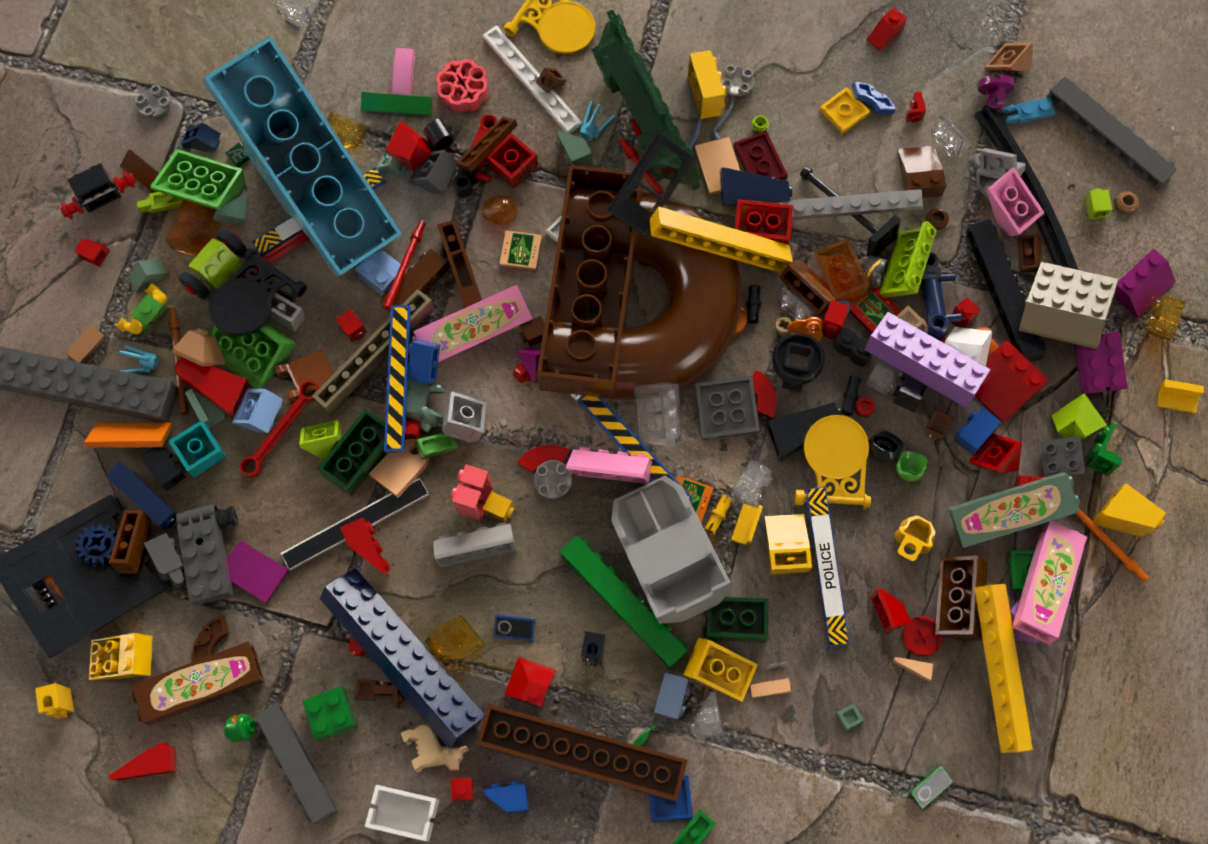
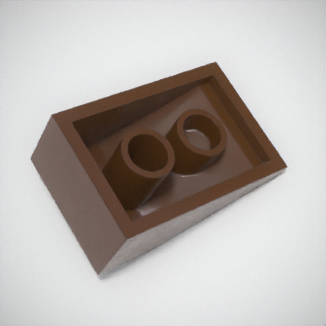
[897,146,946,198]

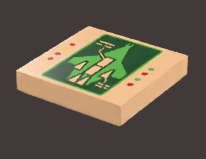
[500,230,542,271]

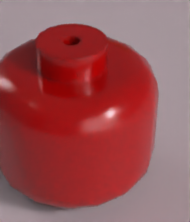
[513,363,531,383]

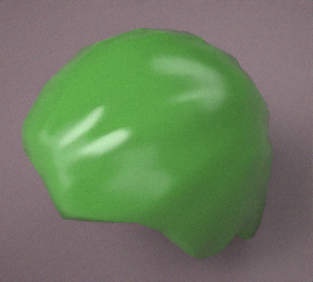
[896,451,928,482]

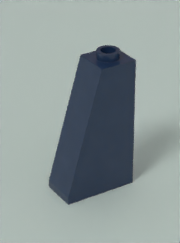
[720,168,792,206]
[106,462,177,530]

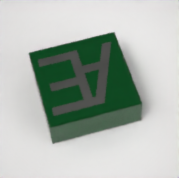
[225,143,250,168]

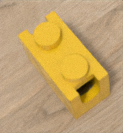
[35,683,74,719]

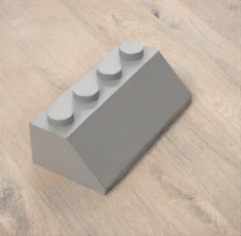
[433,522,517,568]

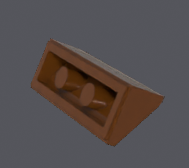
[120,149,159,193]

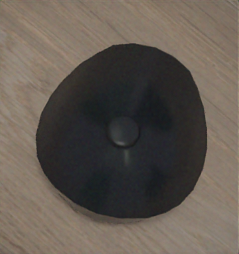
[868,431,904,462]

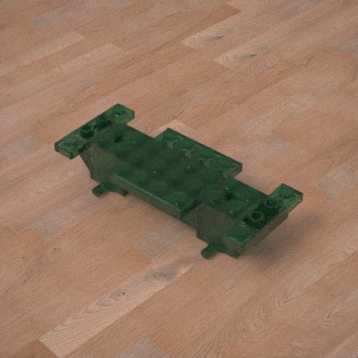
[591,9,701,190]

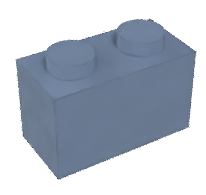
[654,673,691,721]

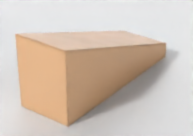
[893,657,933,682]
[750,678,791,698]

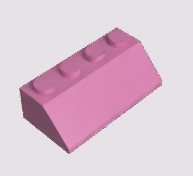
[566,447,652,484]

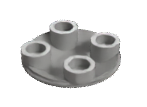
[721,65,755,96]
[135,85,171,118]
[534,460,572,499]

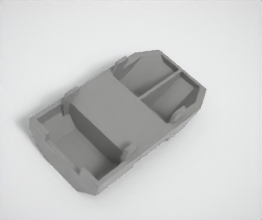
[612,476,733,624]

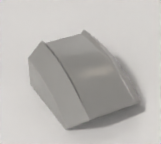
[442,391,486,443]

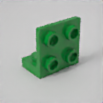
[1086,422,1123,477]

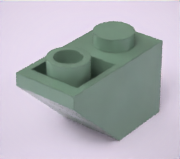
[555,131,592,166]

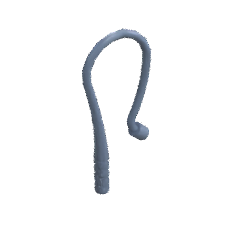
[686,94,734,155]

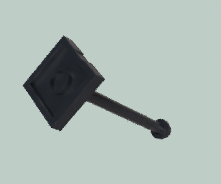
[800,167,901,256]

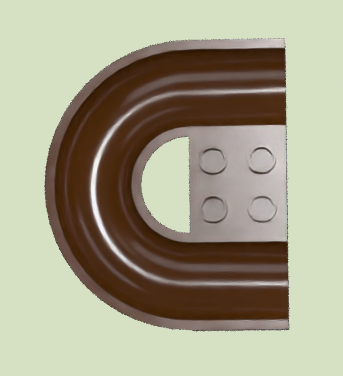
[537,165,742,400]

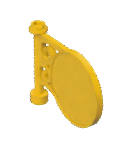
[503,0,595,55]
[795,415,871,510]

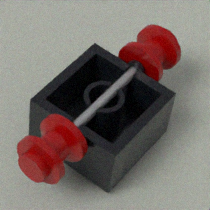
[60,163,137,220]

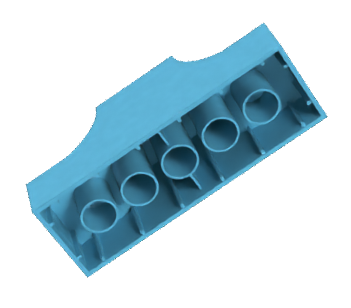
[203,36,402,276]

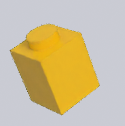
[483,491,515,522]

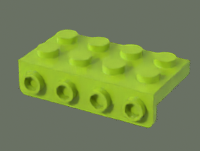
[879,221,937,298]

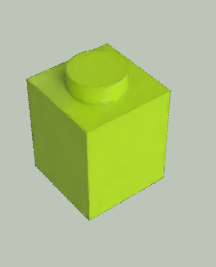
[1085,189,1112,219]

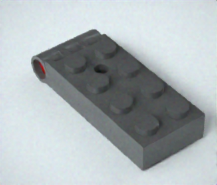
[176,503,233,606]

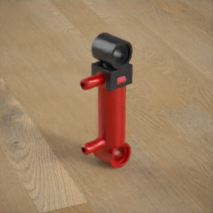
[453,114,506,198]

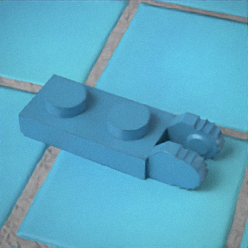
[1002,97,1055,124]

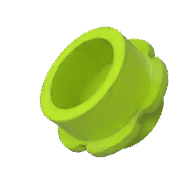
[752,115,769,133]

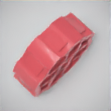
[436,59,489,114]

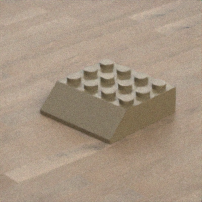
[1019,262,1118,349]

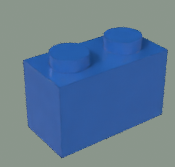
[408,340,441,384]
[955,407,1001,455]

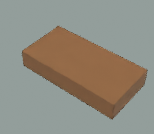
[66,325,106,363]

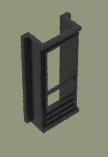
[607,133,695,235]

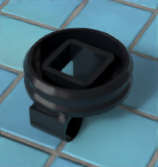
[772,333,825,392]

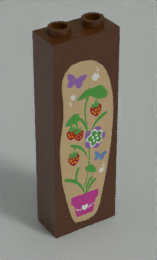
[132,641,265,725]

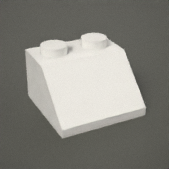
[945,327,992,367]

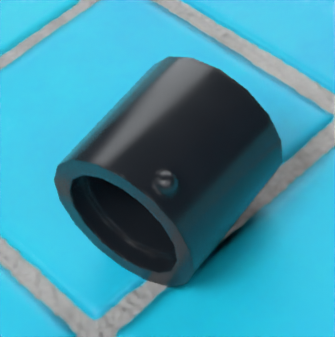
[423,119,454,151]

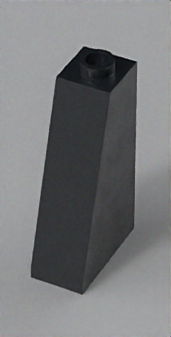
[767,402,842,462]

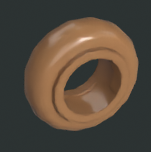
[1116,191,1139,213]

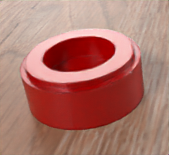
[855,397,875,417]

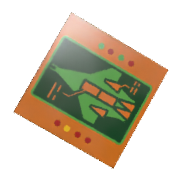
[676,475,714,523]

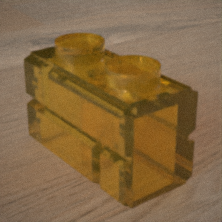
[327,112,366,149]
[1147,295,1185,341]

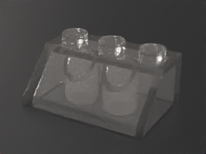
[634,383,682,446]

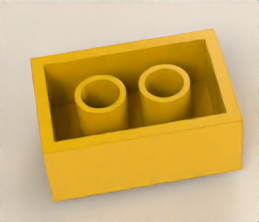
[687,50,727,119]

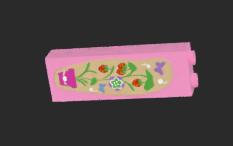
[412,285,533,363]
[1012,521,1087,645]

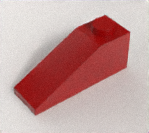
[109,743,177,781]

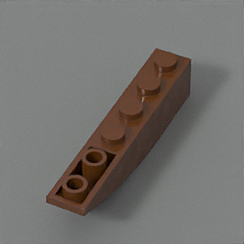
[437,219,482,308]

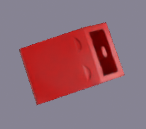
[340,518,391,577]

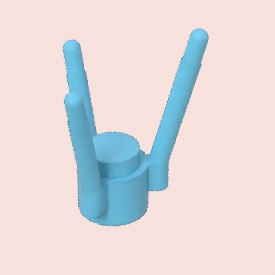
[580,101,616,141]
[119,345,159,373]

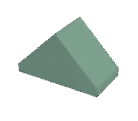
[213,193,247,226]
[128,259,169,293]

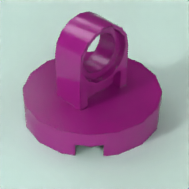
[977,75,1015,110]

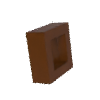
[354,679,378,701]

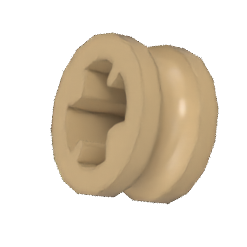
[775,317,792,336]

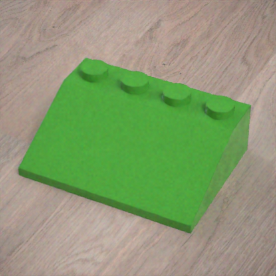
[150,149,246,210]
[211,322,296,389]

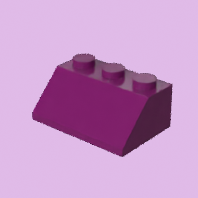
[1114,248,1176,318]

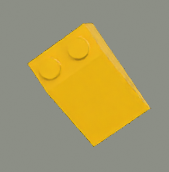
[683,638,758,702]

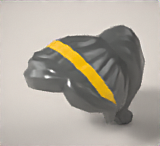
[858,255,889,288]

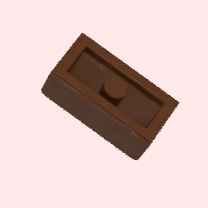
[1019,233,1042,272]

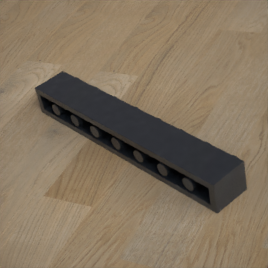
[966,219,1046,362]

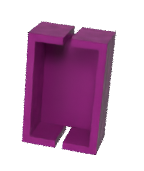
[1075,331,1128,395]

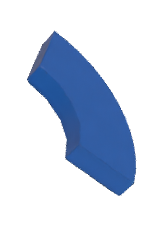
[852,82,895,114]

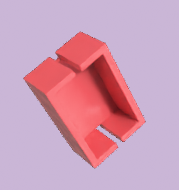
[451,464,494,523]

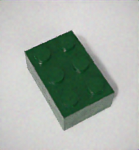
[706,597,769,643]

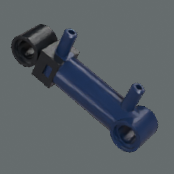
[920,252,962,340]

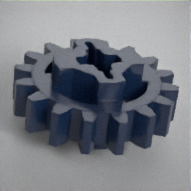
[75,523,117,567]

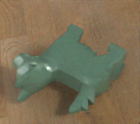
[406,380,446,433]

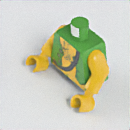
[114,282,169,336]

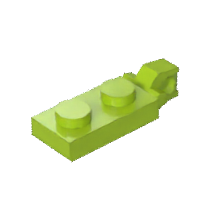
[137,192,190,213]

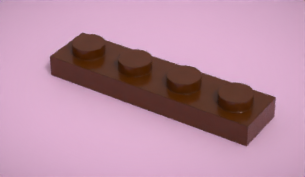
[456,116,518,172]

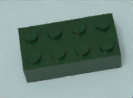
[317,409,386,497]

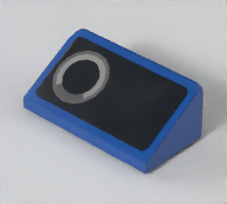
[494,615,536,641]

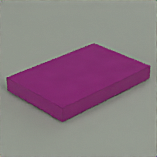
[227,540,289,604]

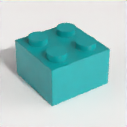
[169,420,227,478]

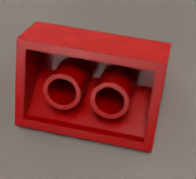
[734,200,793,245]

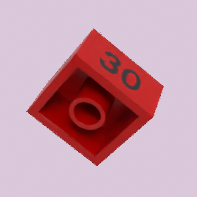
[486,133,539,189]

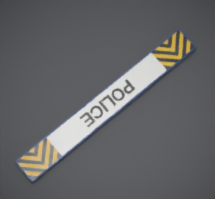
[251,166,386,257]
[805,486,849,647]

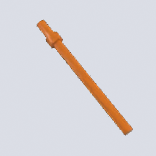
[1074,507,1149,582]

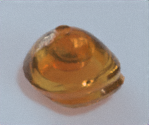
[482,196,517,225]

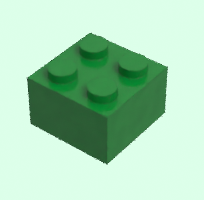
[302,686,358,742]

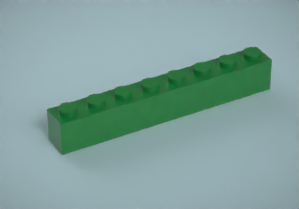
[559,536,687,670]

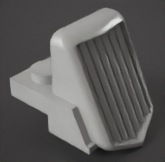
[976,148,1025,199]

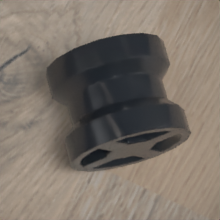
[217,506,238,528]

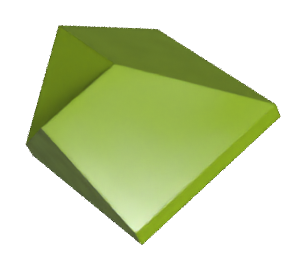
[1051,393,1107,442]
[299,419,342,460]

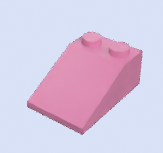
[987,168,1044,237]

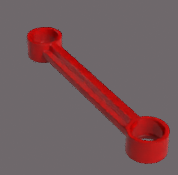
[240,381,320,478]

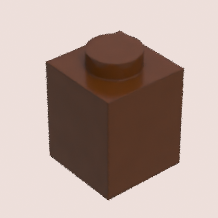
[519,316,545,347]

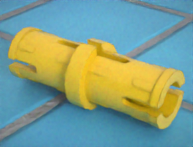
[704,495,733,535]

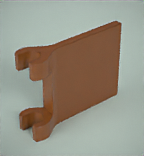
[274,349,334,404]

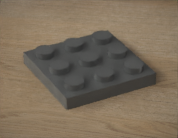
[695,376,760,440]

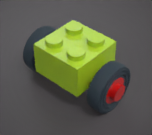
[178,228,247,300]

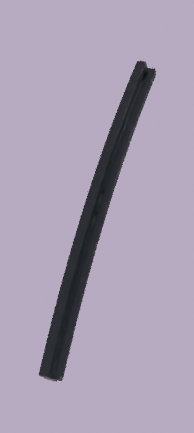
[975,105,1078,270]

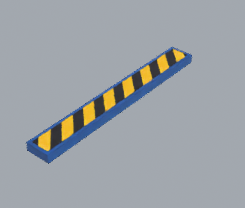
[384,305,411,453]
[578,395,693,502]

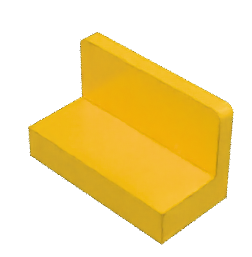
[1157,379,1204,413]
[731,503,763,547]

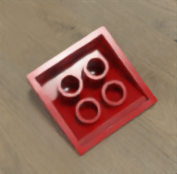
[975,340,1049,424]

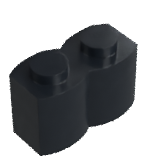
[833,328,873,367]

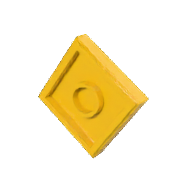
[819,87,871,134]

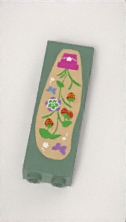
[948,472,1080,548]

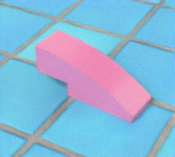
[392,48,416,95]

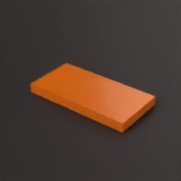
[84,422,173,448]

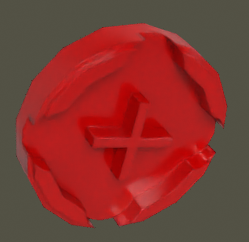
[902,616,943,657]

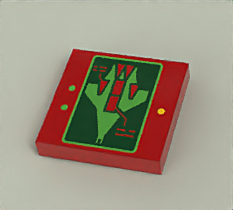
[849,288,901,334]

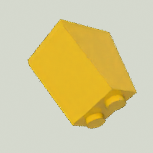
[1092,483,1166,537]

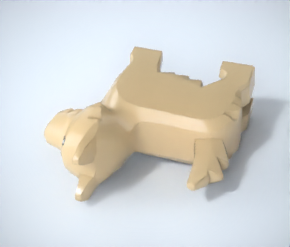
[401,724,469,773]

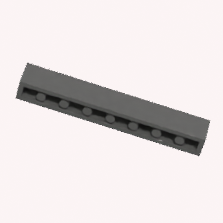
[1046,76,1177,191]

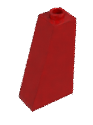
[175,357,249,418]

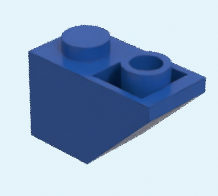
[484,781,529,813]

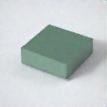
[835,703,864,731]

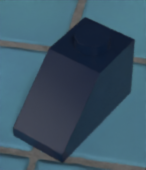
[180,123,221,152]

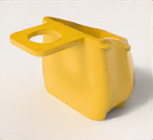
[894,515,936,561]

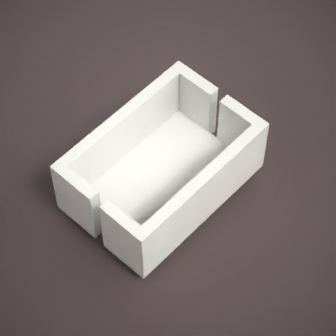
[365,785,439,842]

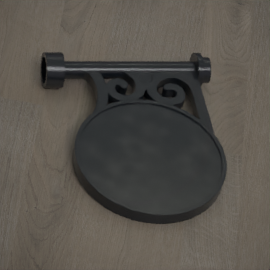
[208,248,307,336]

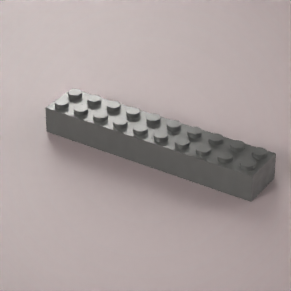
[0,347,177,422]

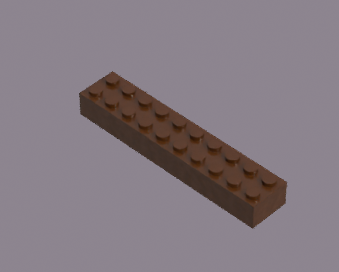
[476,704,687,803]

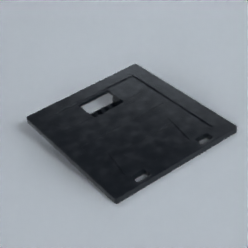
[0,495,172,658]

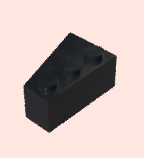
[893,372,927,412]

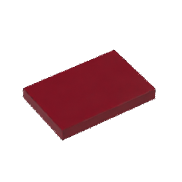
[733,131,788,180]

